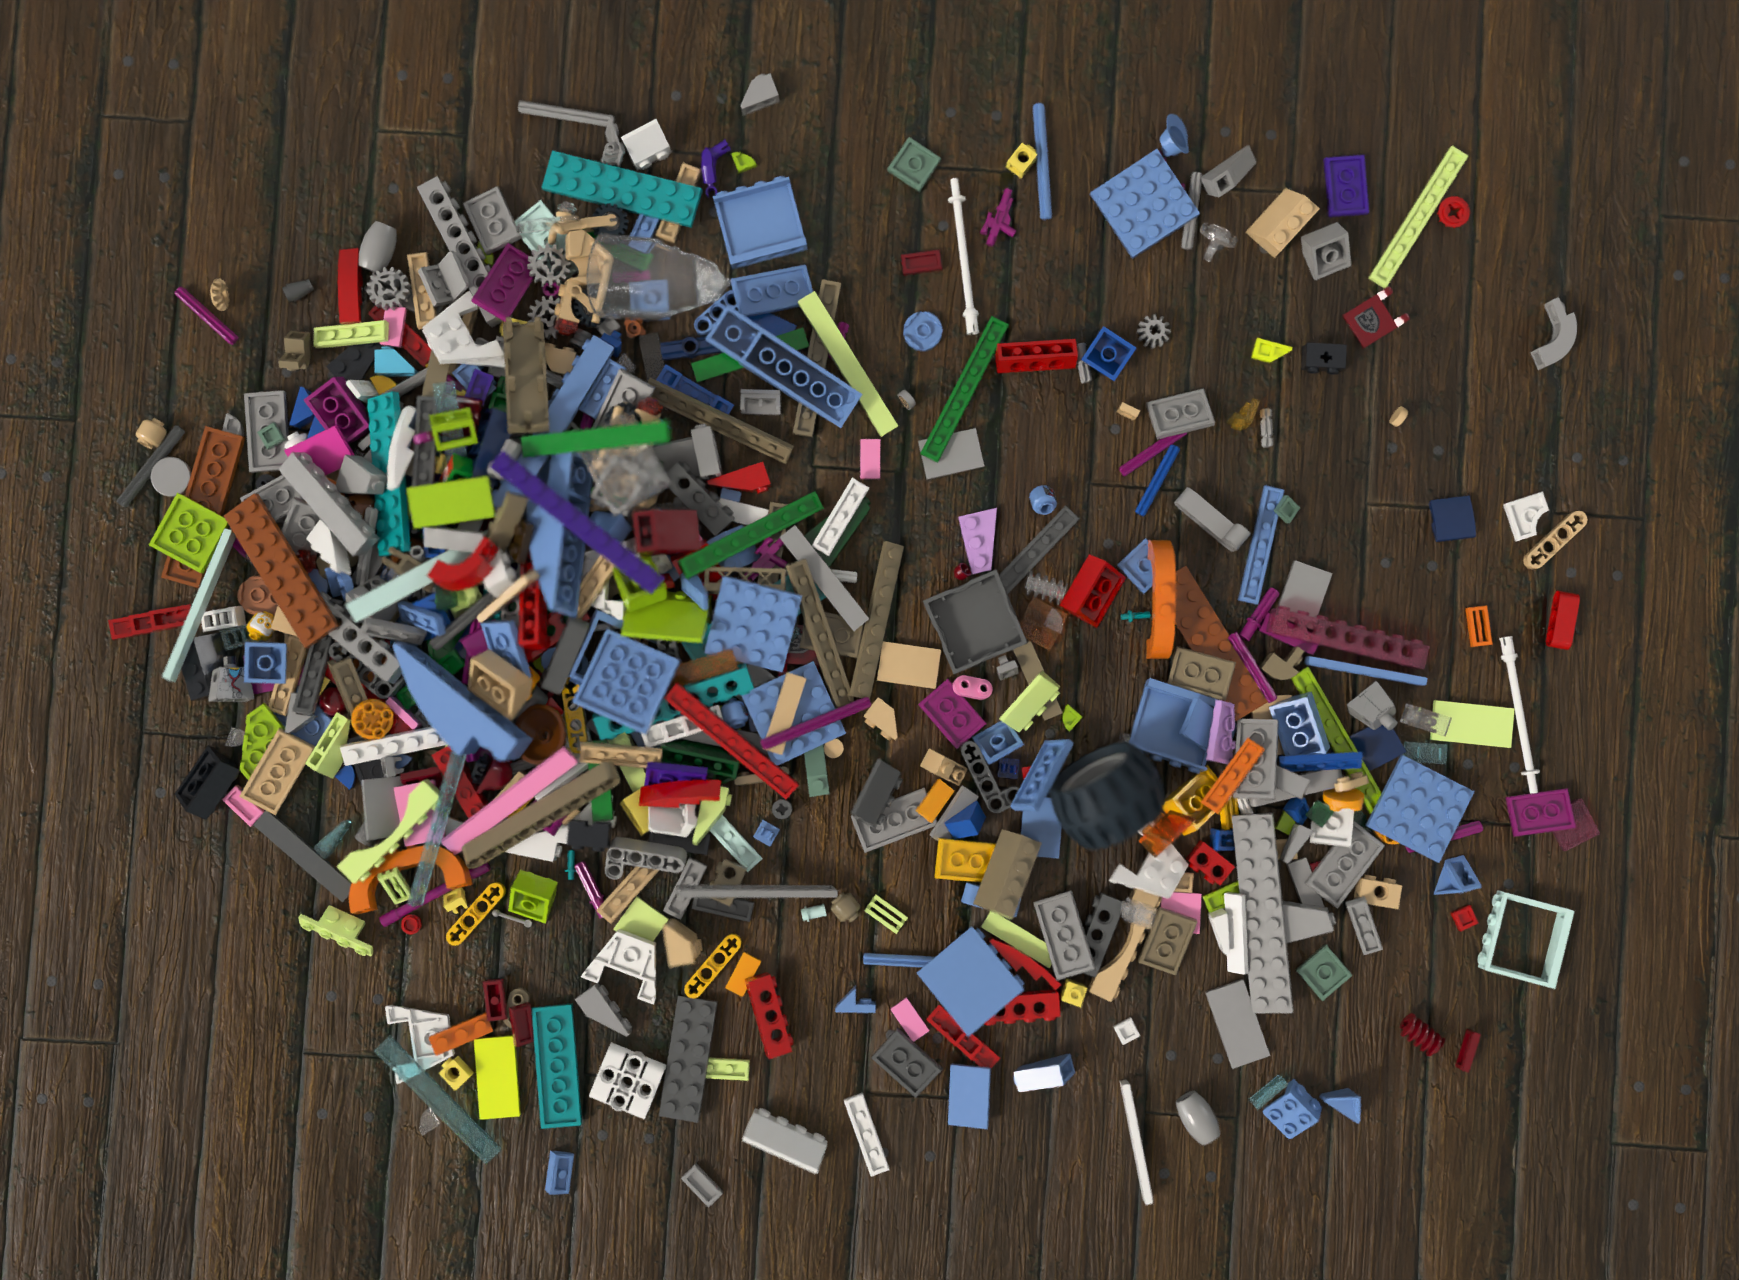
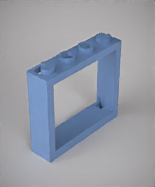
[568,609,669,685]

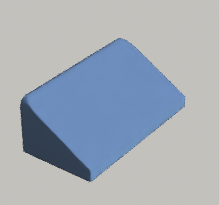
[545,1151,574,1195]

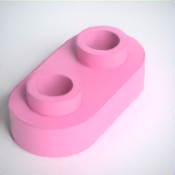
[953,675,993,700]

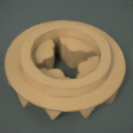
[210,278,230,311]

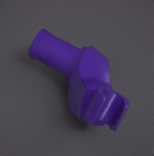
[701,139,731,198]

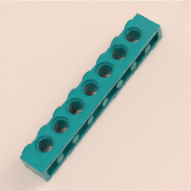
[593,663,754,740]

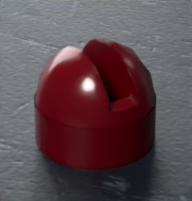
[954,563,971,580]

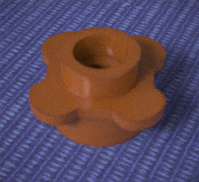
[624,317,646,338]

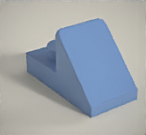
[835,985,876,1013]

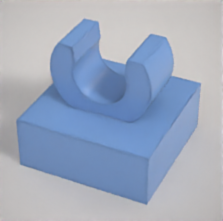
[753,819,780,847]

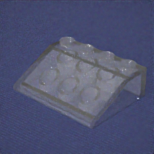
[579,413,672,516]

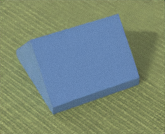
[972,721,1024,765]

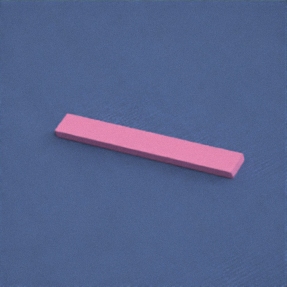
[441,747,578,855]

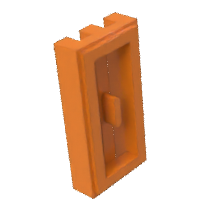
[1465,605,1493,647]

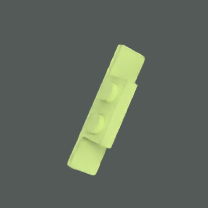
[298,905,373,956]

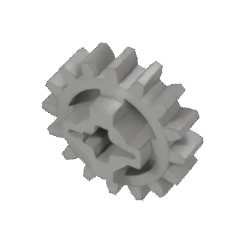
[527,243,571,288]
[367,267,411,311]
[528,296,569,340]

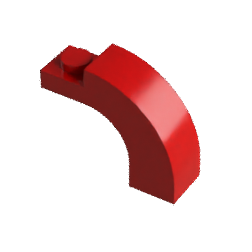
[427,537,499,591]

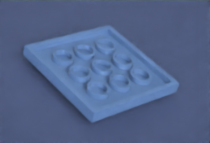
[1090,149,1200,259]
[705,575,802,672]
[573,629,681,735]
[741,661,846,766]
[1365,755,1474,863]

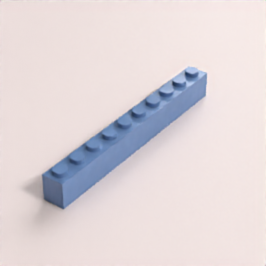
[492,335,615,510]

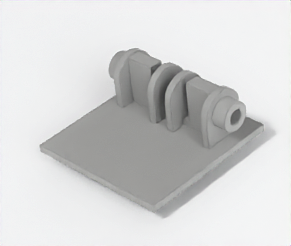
[601,117,625,167]

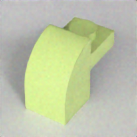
[445,585,482,619]

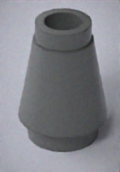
[282,279,314,303]

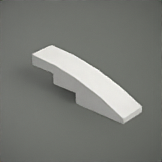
[387,406,416,490]
[641,705,723,747]

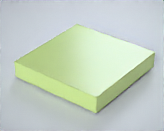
[613,896,669,941]

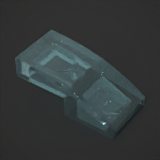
[1403,741,1447,764]

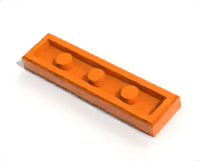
[1201,738,1265,815]

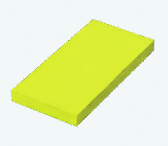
[474,1035,521,1120]

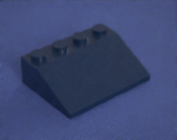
[465,408,511,492]

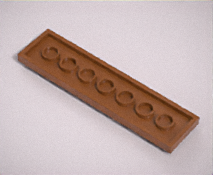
[161,426,246,588]
[224,493,340,648]
[1152,566,1268,721]

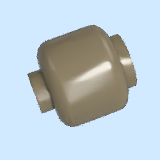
[831,892,860,922]

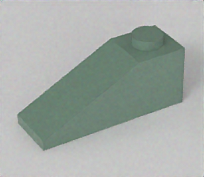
[804,745,830,797]

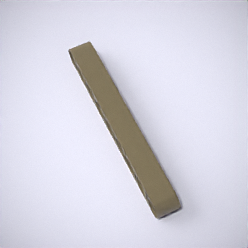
[462,761,620,868]

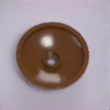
[515,704,567,765]

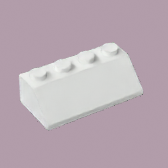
[742,1108,827,1174]

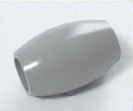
[359,221,397,273]
[1176,1091,1221,1145]

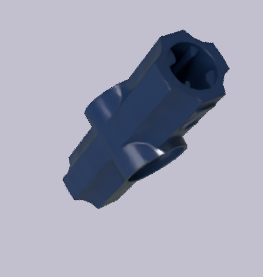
[660,336,722,361]

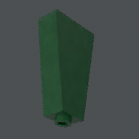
[804,496,871,568]

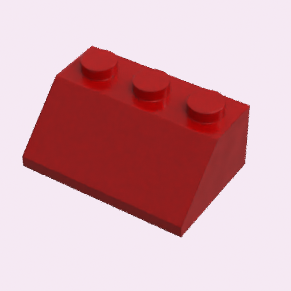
[1060,554,1126,628]

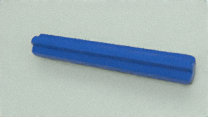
[1135,444,1180,516]

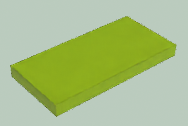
[407,476,496,528]

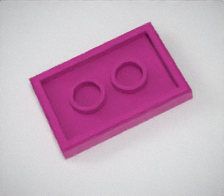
[284,424,354,476]

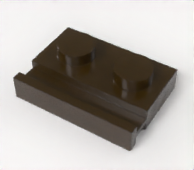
[507,516,534,564]

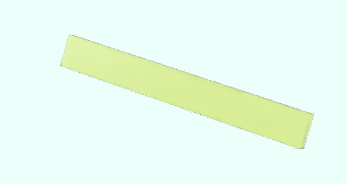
[1368,146,1468,288]
[797,291,898,437]

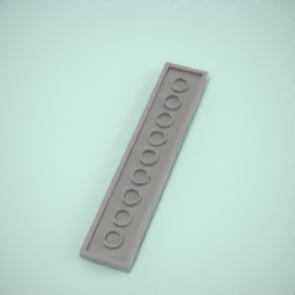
[1232,813,1294,1013]

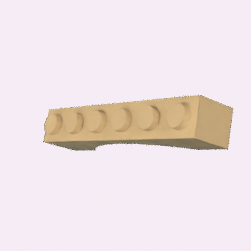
[1087,888,1162,1002]

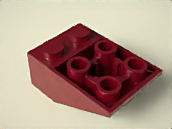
[633,510,701,558]

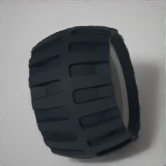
[1050,742,1165,850]

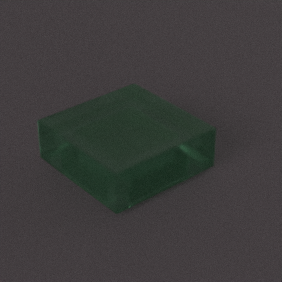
[1305,800,1334,828]

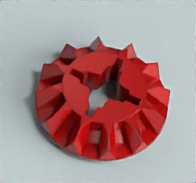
[1437,196,1470,229]

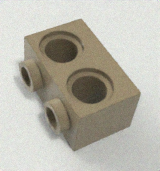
[709,859,747,906]

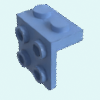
[1263,1079,1322,1139]

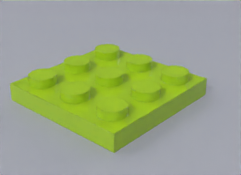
[149,493,229,573]

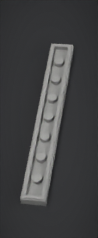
[675,885,838,897]

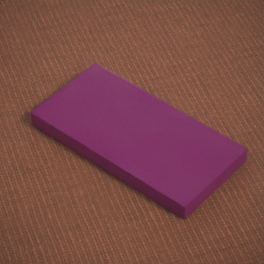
[471,243,535,322]

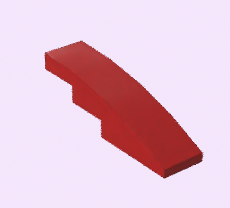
[338,248,363,324]
[108,604,191,640]
[639,780,721,808]
[988,936,1061,990]
[926,1004,1001,1068]

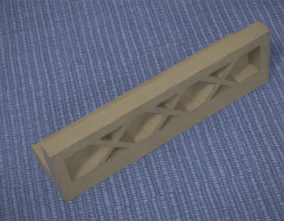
[704,567,786,594]
[327,657,367,738]

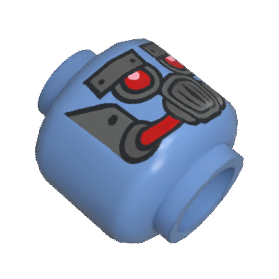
[1029,485,1057,515]
[721,698,749,729]

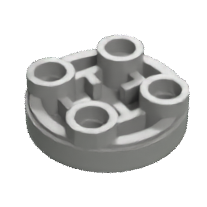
[151,457,192,497]

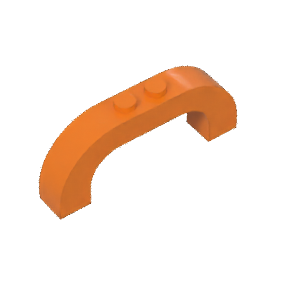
[1146,540,1176,659]
[349,844,472,914]

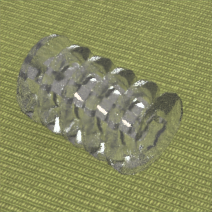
[1024,570,1068,605]

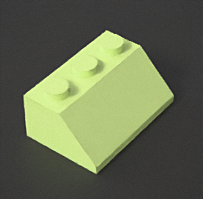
[1000,671,1060,732]

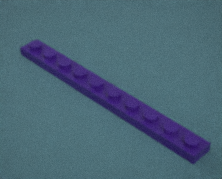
[490,451,664,595]

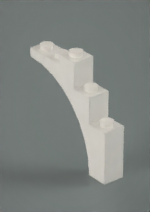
[506,795,617,862]

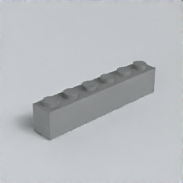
[278,452,379,556]

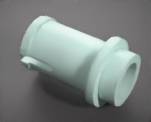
[801,904,827,922]

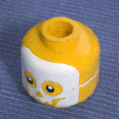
[246,611,276,641]

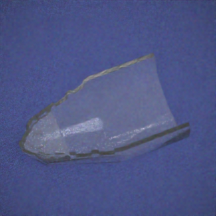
[587,234,730,321]

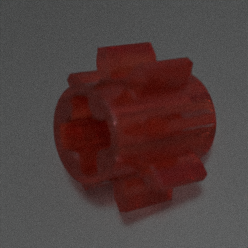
[295,549,317,573]

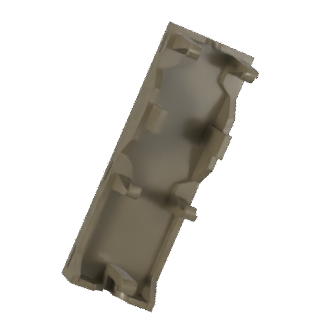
[503,317,549,433]

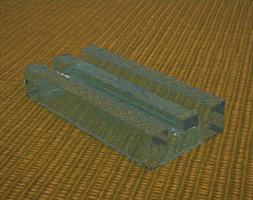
[1249,1075,1288,1110]

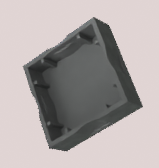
[923,570,1028,674]

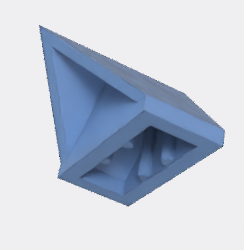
[1433,855,1481,895]
[1319,1088,1360,1123]

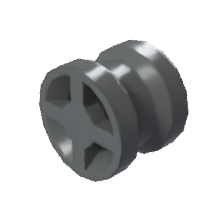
[569,328,593,349]
[772,799,792,819]

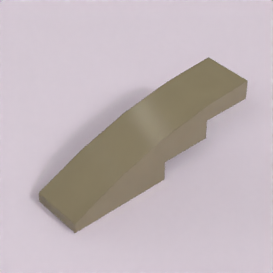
[485,491,528,552]

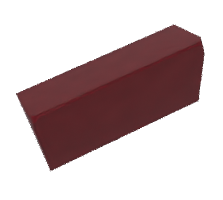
[483,979,508,1022]

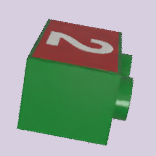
[438,453,473,483]

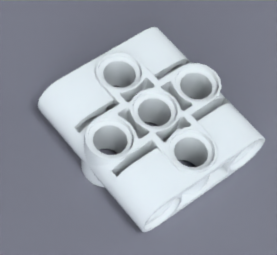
[589,1042,667,1119]

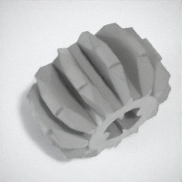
[1137,314,1171,349]

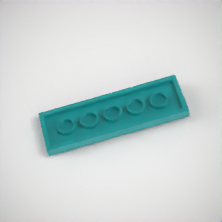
[532,1004,582,1129]

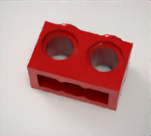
[1185,840,1235,886]

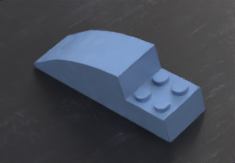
[705,305,862,428]
[527,452,595,617]
[393,643,533,761]

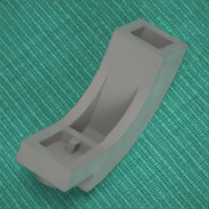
[1530,297,1577,370]

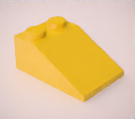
[1163,765,1218,836]

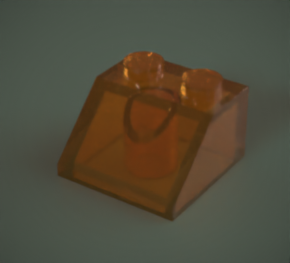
[1138,810,1195,858]

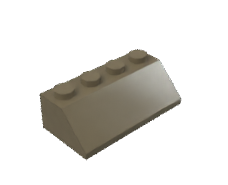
[973,829,1042,919]

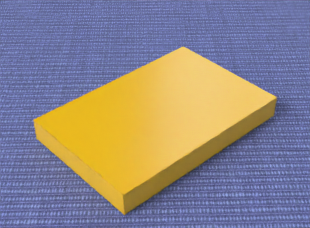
[934,838,996,882]

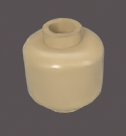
[136,418,167,449]

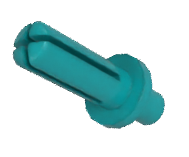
[1121,610,1151,622]
[565,850,577,880]

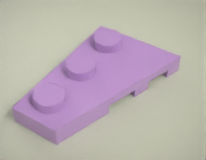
[958,508,997,575]
[1206,700,1236,765]

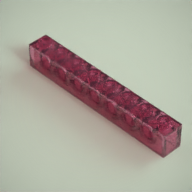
[1266,606,1430,669]

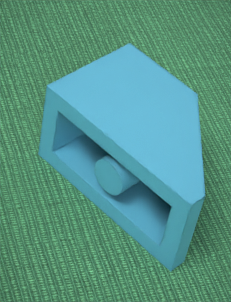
[375,346,418,377]

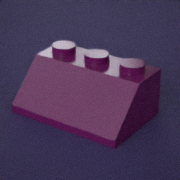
[304,377,370,444]

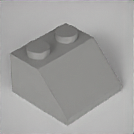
[1301,222,1351,280]

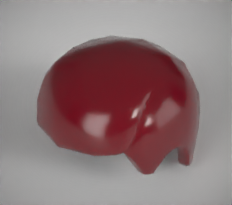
[319,686,348,716]

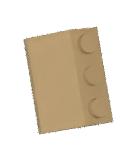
[1246,188,1320,258]
[468,649,532,720]
[663,918,703,967]

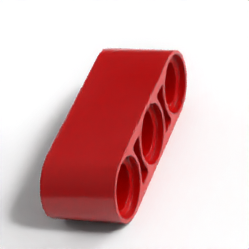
[1546,590,1580,650]

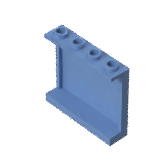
[713,176,808,269]
[1128,678,1221,774]
[917,927,1024,1037]

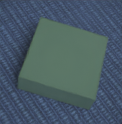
[257,422,286,450]
[1274,495,1300,523]

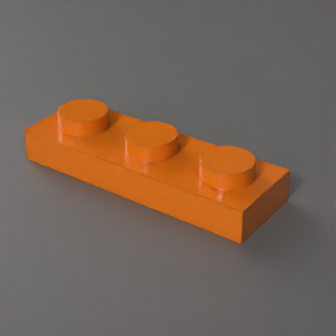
[428,1012,493,1056]

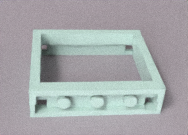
[1477,890,1574,989]

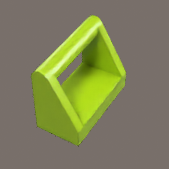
[429,407,478,451]

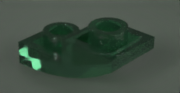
[435,584,459,611]

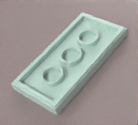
[515,200,579,285]

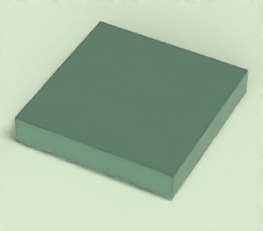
[887,137,942,192]
[1295,944,1353,1001]

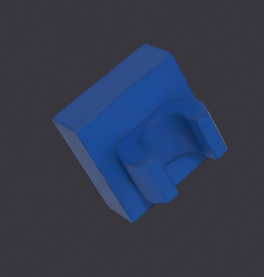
[600,330,622,358]

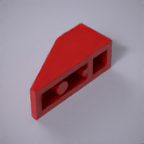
[707,462,772,494]

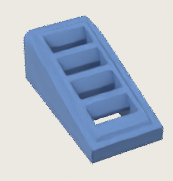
[680,573,708,610]

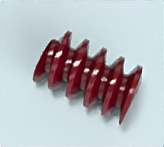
[1400,1013,1445,1057]

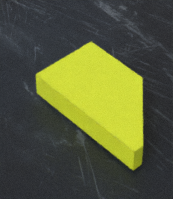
[1251,338,1293,363]

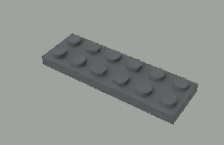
[659,995,718,1123]

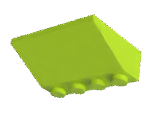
[621,590,713,643]

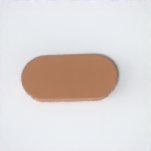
[238,576,278,616]

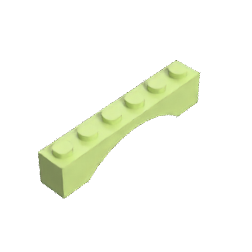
[337,779,445,884]

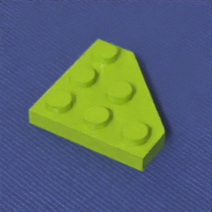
[240,702,285,780]

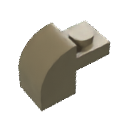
[278,331,311,371]
[1259,647,1304,680]

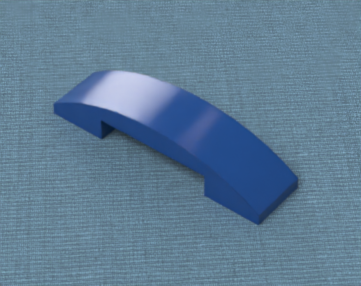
[657,364,734,415]

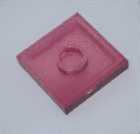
[1552,798,1600,851]

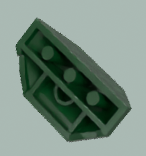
[660,739,739,785]

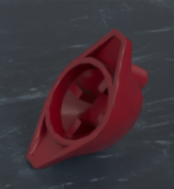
[476,755,513,794]

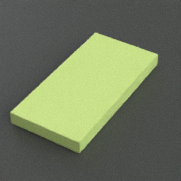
[1430,700,1514,748]

